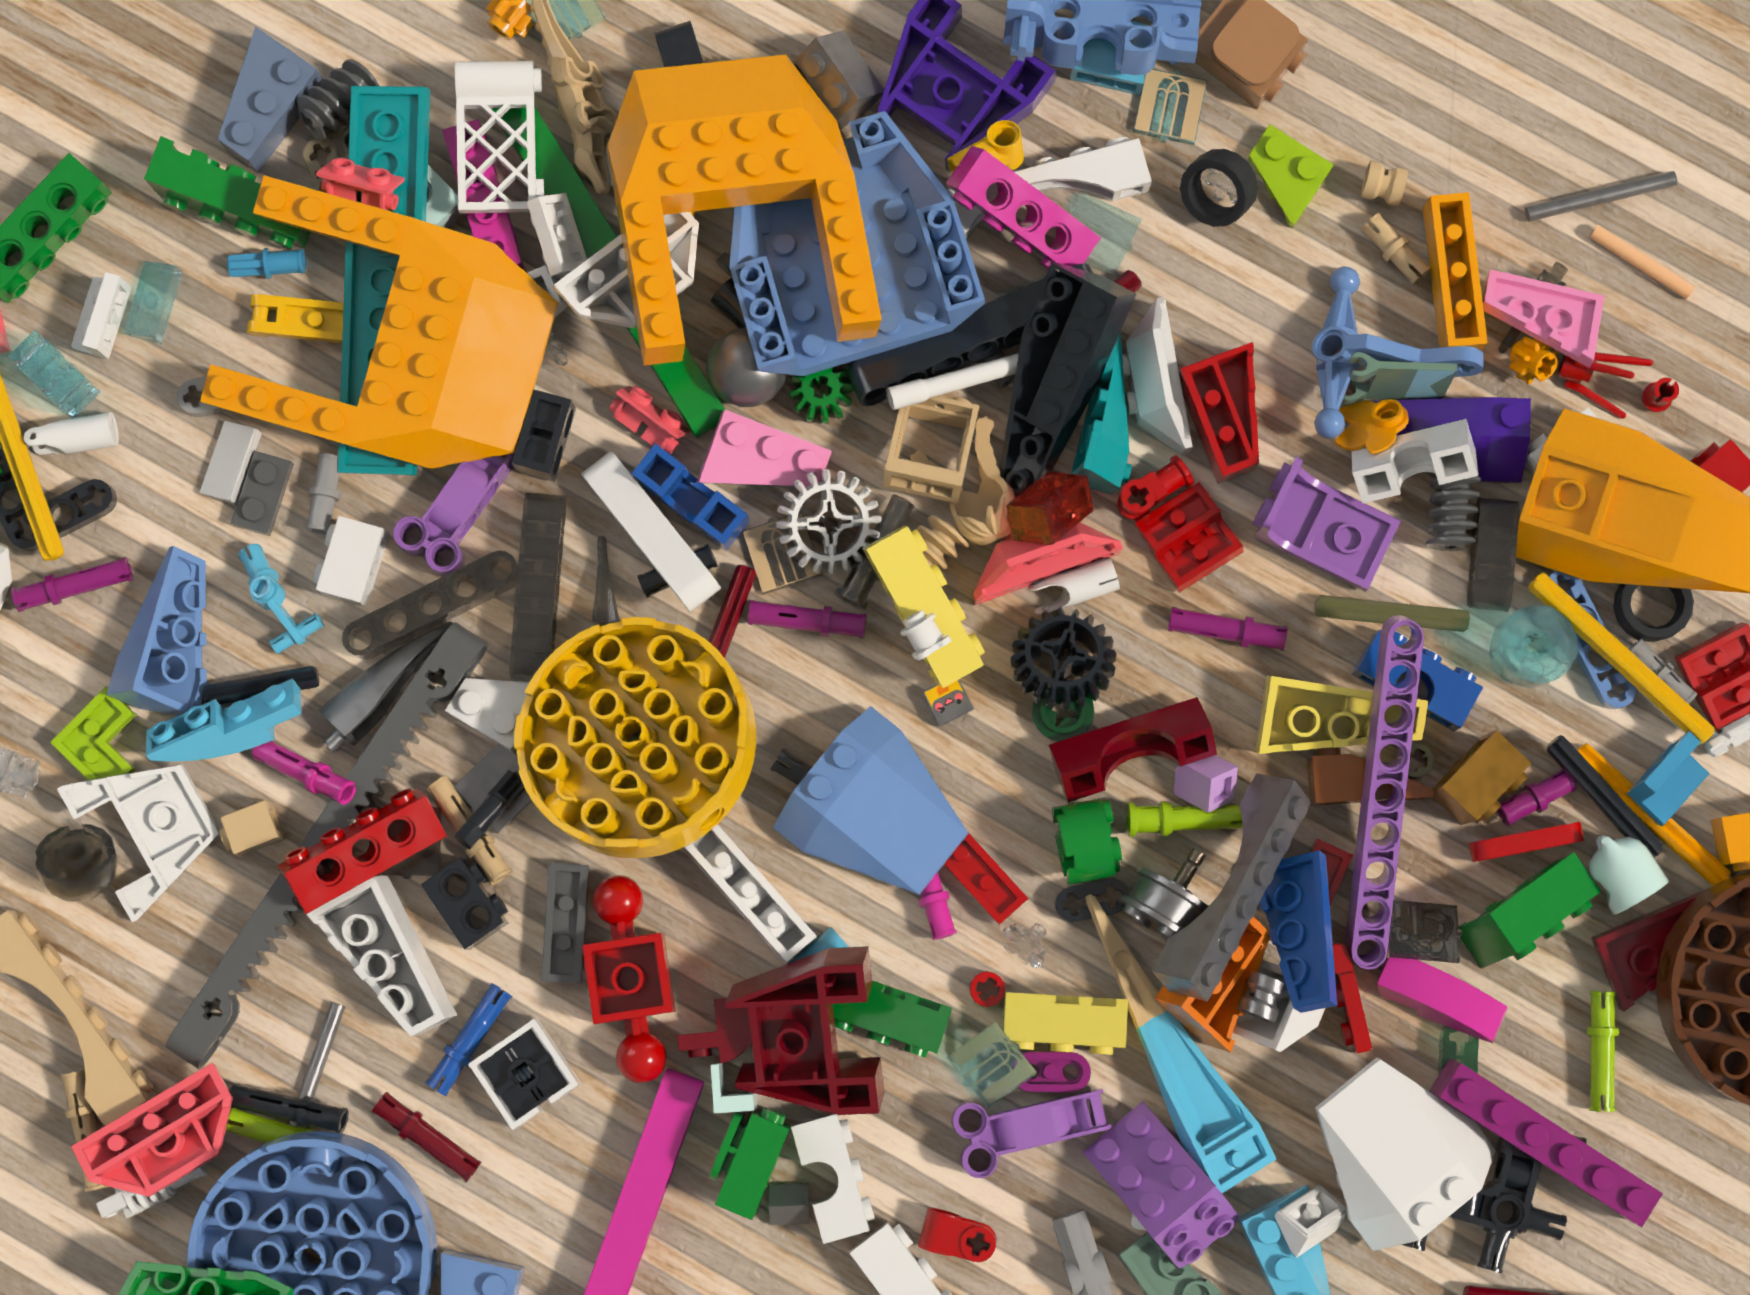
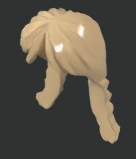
[910,416,1019,546]

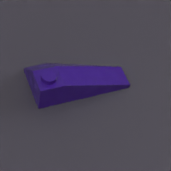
[1373,397,1531,483]

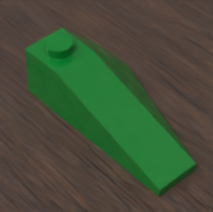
[118,1261,294,1295]

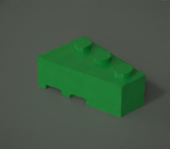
[1455,852,1601,969]
[833,980,952,1058]

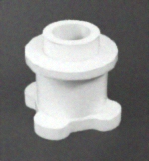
[900,609,952,661]

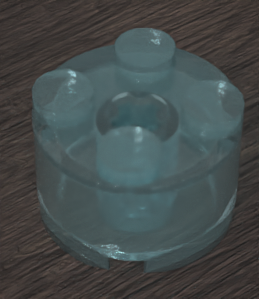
[1489,605,1578,688]

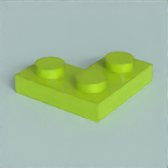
[50,686,137,780]

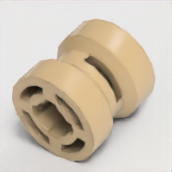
[1360,160,1408,207]

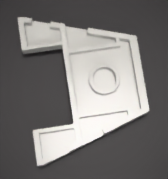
[57,764,219,922]

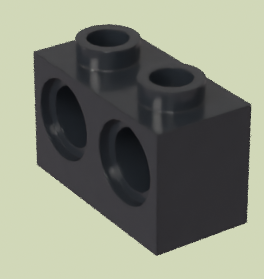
[512,389,576,482]
[421,857,509,950]

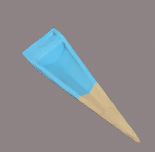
[1085,894,1276,1193]

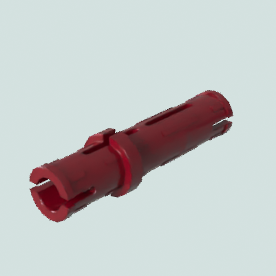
[371,1092,482,1183]

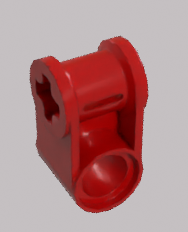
[918,1207,997,1262]

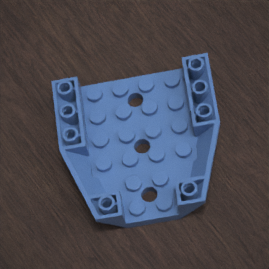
[729,111,986,376]

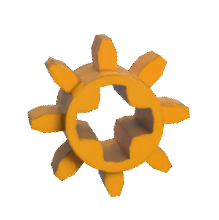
[485,0,534,40]
[1509,336,1558,385]

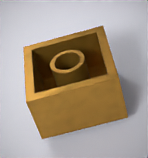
[1432,730,1532,825]

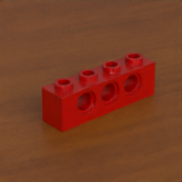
[277,788,447,914]

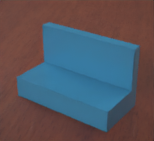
[1627,731,1710,826]

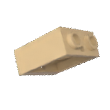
[882,396,980,503]

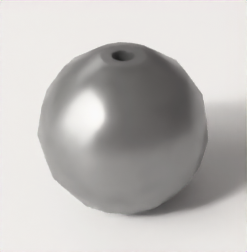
[706,328,786,408]

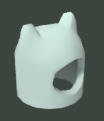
[1588,835,1669,915]

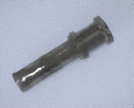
[834,494,914,610]

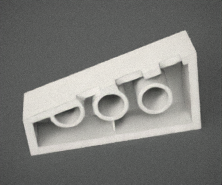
[306,876,458,1037]

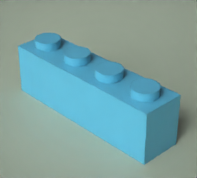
[1237,1185,1331,1295]

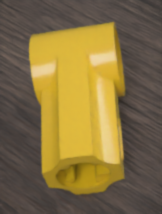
[947,120,1024,174]

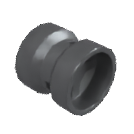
[1237,971,1287,1023]

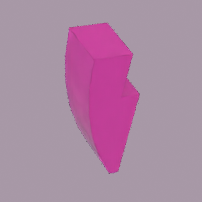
[1377,954,1507,1044]

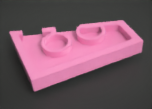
[1482,269,1604,368]
[696,410,832,487]

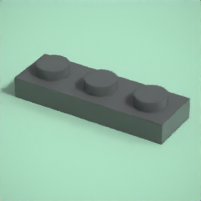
[541,863,590,984]

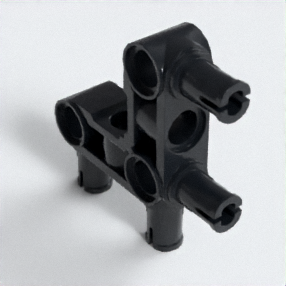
[1402,1135,1587,1274]

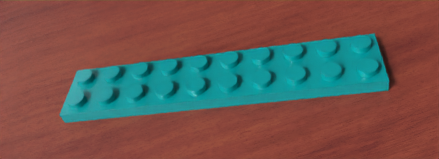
[338,86,431,476]

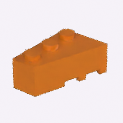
[1154,916,1270,1053]

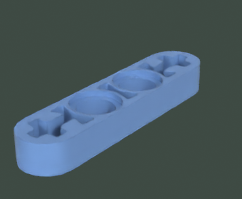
[1549,571,1636,710]

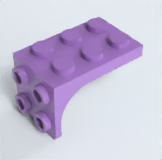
[1252,456,1401,592]
[1083,1101,1239,1268]

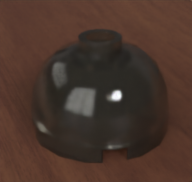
[35,824,117,902]

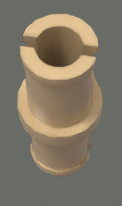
[1361,213,1431,285]

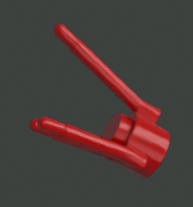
[1558,352,1653,419]

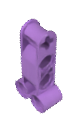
[393,453,515,578]
[951,1089,1112,1178]

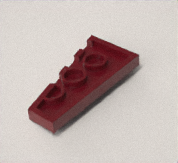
[1591,887,1711,1012]

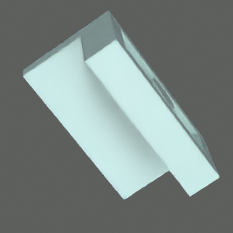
[711,1062,758,1114]

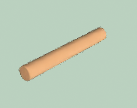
[1589,225,1695,299]

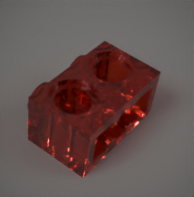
[1006,472,1094,545]

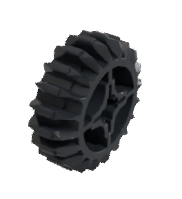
[1010,607,1117,711]

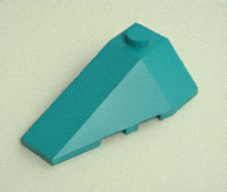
[1068,332,1132,495]

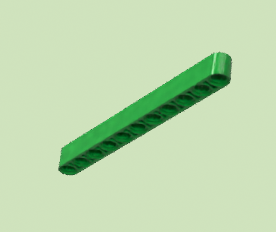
[492,106,725,438]

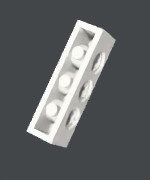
[682,825,817,965]

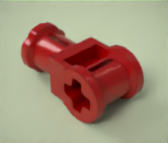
[1117,455,1194,521]

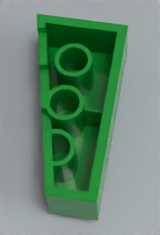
[144,136,311,250]

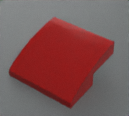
[1135,482,1244,593]
[1674,622,1750,730]

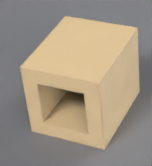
[219,800,286,856]

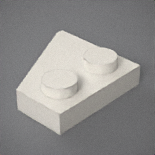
[445,678,530,753]

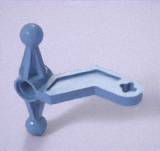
[1312,266,1484,439]

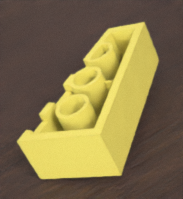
[863,526,985,688]

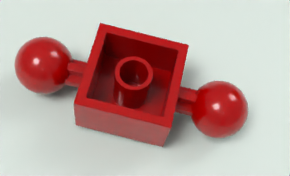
[582,875,676,1083]

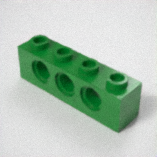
[0,153,112,303]

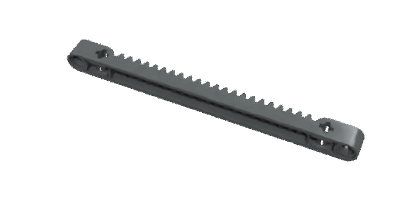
[165,622,488,1069]

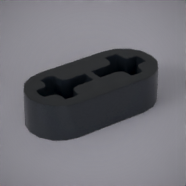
[1055,879,1129,922]

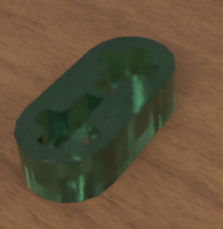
[1438,1026,1479,1076]

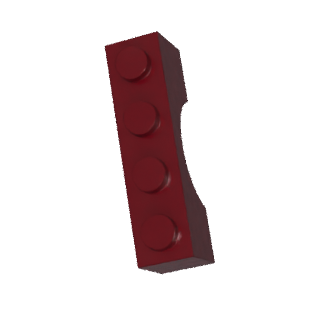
[1049,697,1217,803]

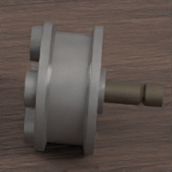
[1119,848,1208,941]

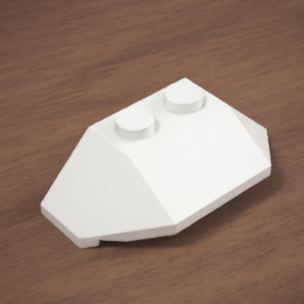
[553,212,699,328]
[1122,297,1193,455]

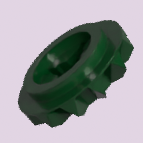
[1032,680,1094,741]

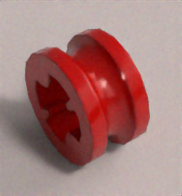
[969,971,1005,1007]

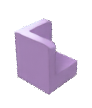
[1174,755,1238,813]

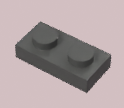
[231,450,294,537]

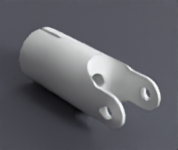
[24,412,119,455]
[1028,557,1120,615]

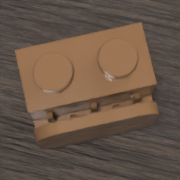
[1195,0,1308,109]

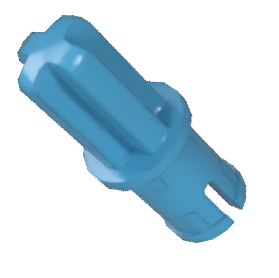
[227,248,306,279]

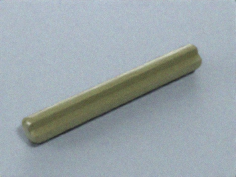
[1315,595,1470,632]

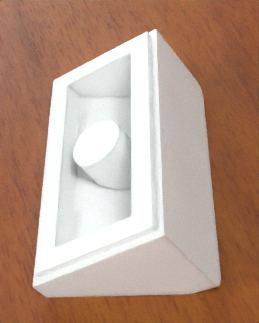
[199,421,262,505]
[1275,1185,1347,1258]

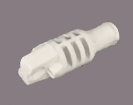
[96,1164,208,1218]

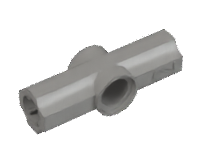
[1052,1209,1113,1295]

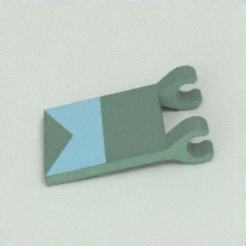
[1341,352,1457,406]

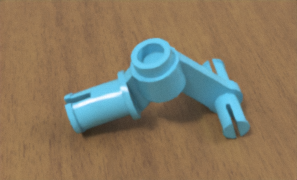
[238,544,325,654]

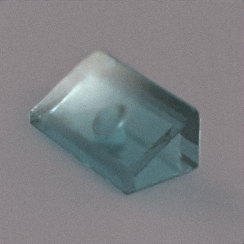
[123,261,182,344]

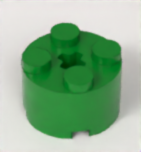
[1052,798,1122,885]

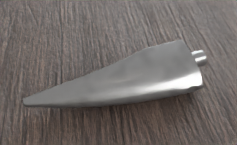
[318,621,453,752]

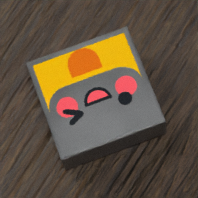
[922,680,974,727]

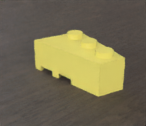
[1002,992,1128,1055]

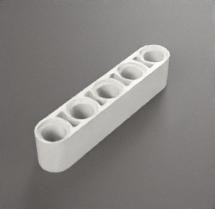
[581,451,722,613]

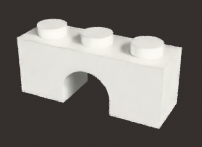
[1352,419,1478,504]
[791,1114,875,1244]

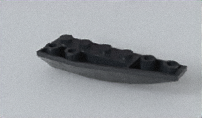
[1000,262,1136,507]

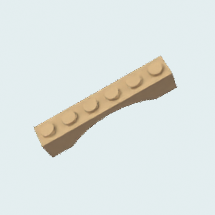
[0,910,154,1126]

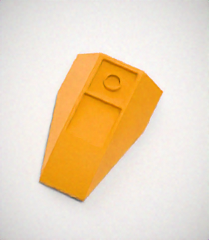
[1515,408,1750,593]

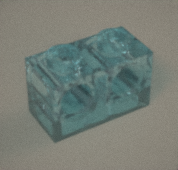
[7,330,101,418]

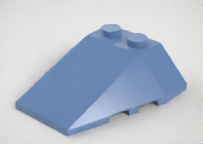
[773,706,969,895]

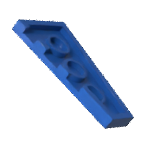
[1259,850,1337,1013]

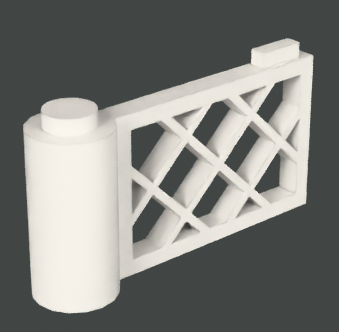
[455,61,544,213]

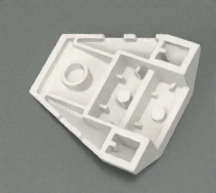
[1315,1057,1496,1251]

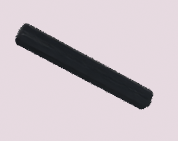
[1546,735,1663,858]

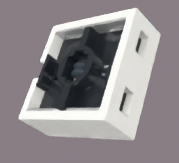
[468,1018,582,1130]

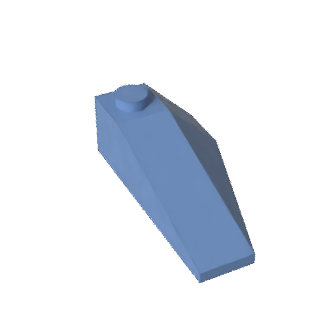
[106,546,207,716]

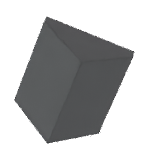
[768,1183,810,1225]

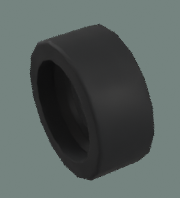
[1180,149,1258,227]
[1613,584,1694,642]

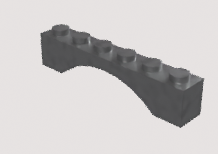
[1152,773,1311,1002]

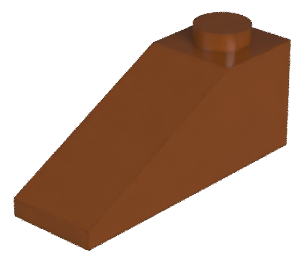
[1307,748,1434,806]

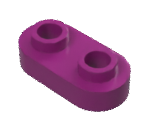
[1011,1051,1091,1092]

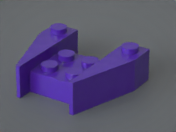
[877,0,1056,172]

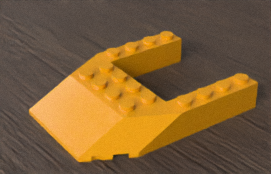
[607,54,882,366]
[200,175,559,469]

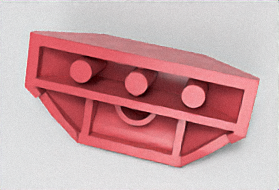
[972,516,1123,605]
[71,1063,233,1197]

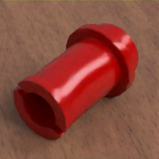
[1642,377,1679,413]

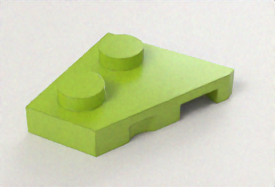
[1248,124,1334,228]

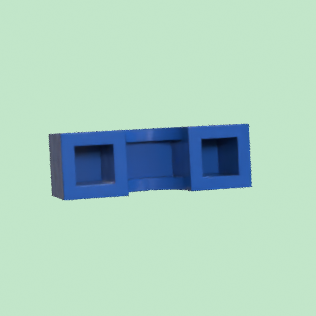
[631,443,750,551]
[1351,630,1483,731]

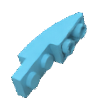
[146,678,302,762]

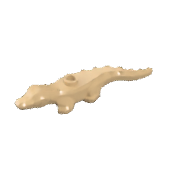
[530,0,617,194]

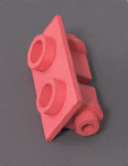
[316,158,404,210]
[609,386,691,455]

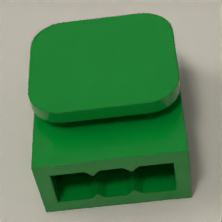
[709,1107,792,1220]

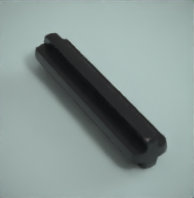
[203,666,320,705]

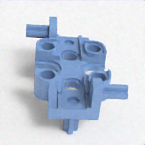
[1003,0,1201,75]

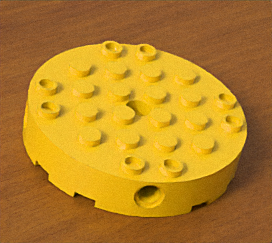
[514,617,756,858]

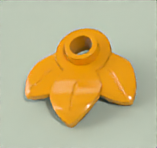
[1335,399,1409,454]

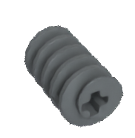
[296,59,379,142]
[1425,473,1481,551]

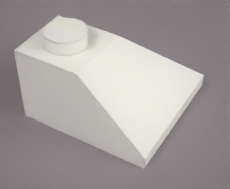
[1233,959,1325,1052]

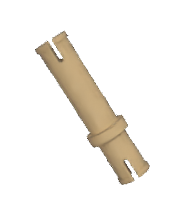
[426,775,513,886]
[61,1070,108,1192]

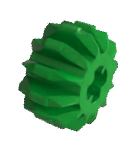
[788,366,854,424]

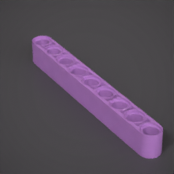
[1345,615,1424,969]

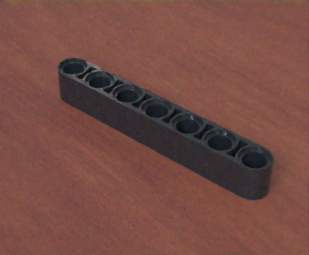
[846,263,1093,407]

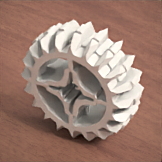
[776,469,881,575]

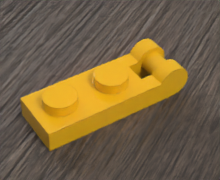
[246,294,344,344]

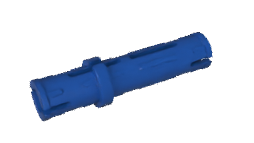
[425,982,513,1096]

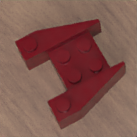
[725,946,884,1115]

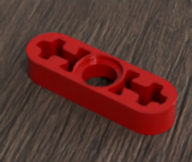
[1468,822,1585,863]

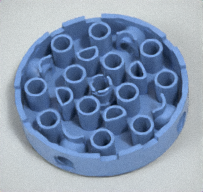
[187,1131,437,1295]

